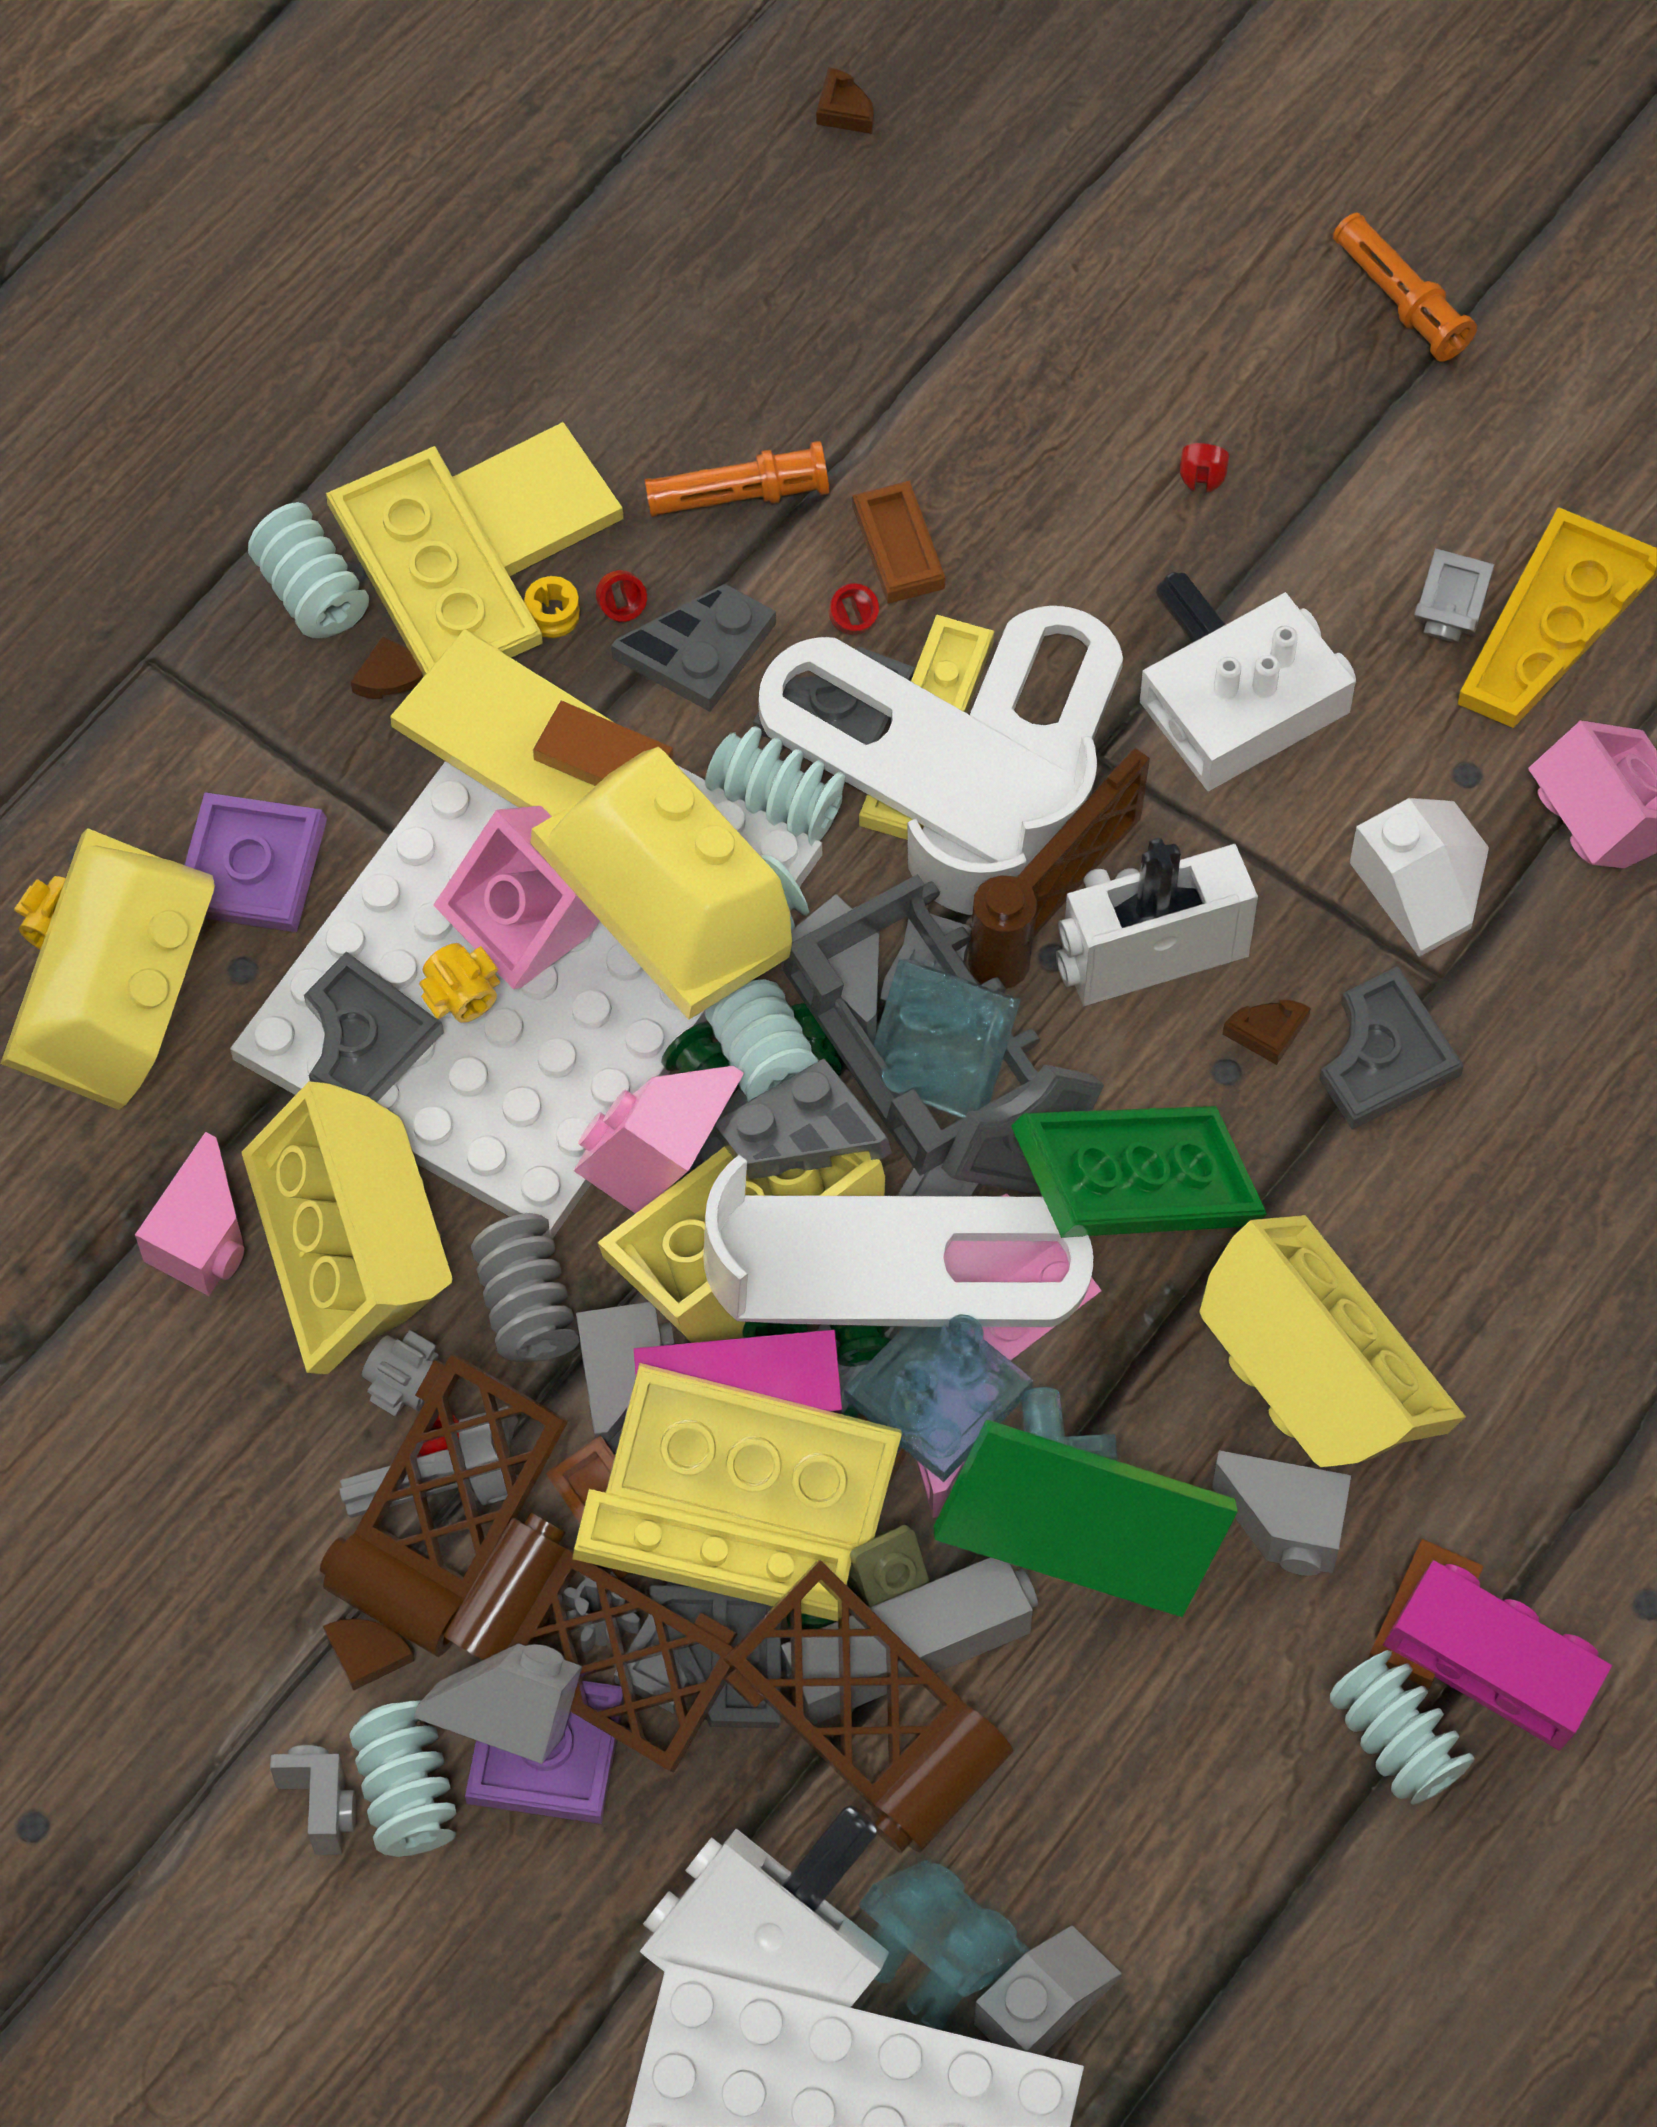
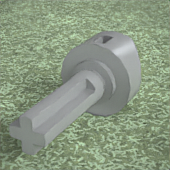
[340,1406,534,1518]

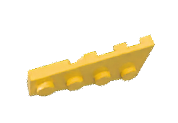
[1457,507,1657,728]

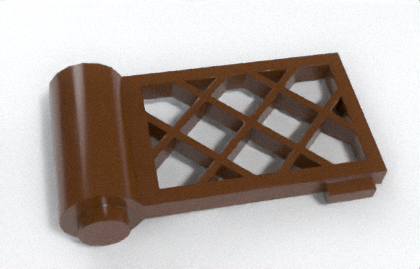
[968,748,1150,989]
[320,1355,569,1657]
[443,1512,738,1773]
[723,1560,1014,1853]

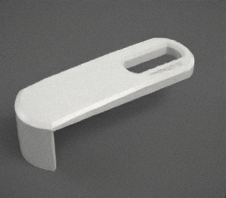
[907,606,1123,915]
[758,637,1097,865]
[703,1155,1093,1327]

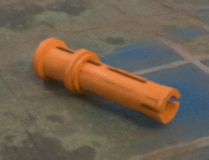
[1333,212,1477,362]
[644,441,830,517]

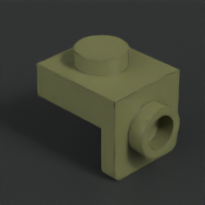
[847,1525,930,1608]

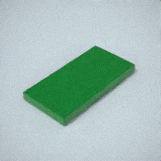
[1011,1106,1267,1238]
[933,1419,1238,1618]

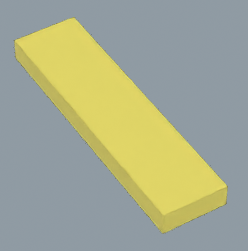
[859,615,994,840]
[572,1489,852,1621]

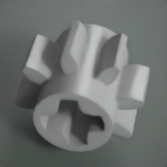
[362,1330,439,1417]
[562,1571,641,1653]

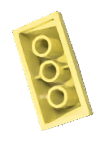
[530,747,792,1020]
[0,828,215,1110]
[241,1081,452,1374]
[598,1147,885,1343]
[1200,1215,1466,1467]

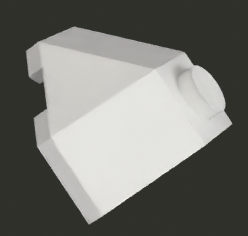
[1350,798,1489,957]

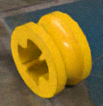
[524,576,580,638]

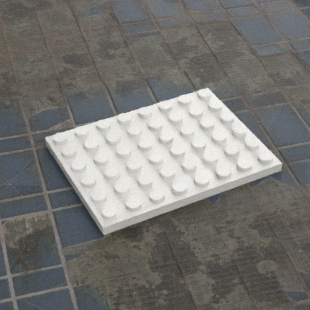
[230,761,822,1239]

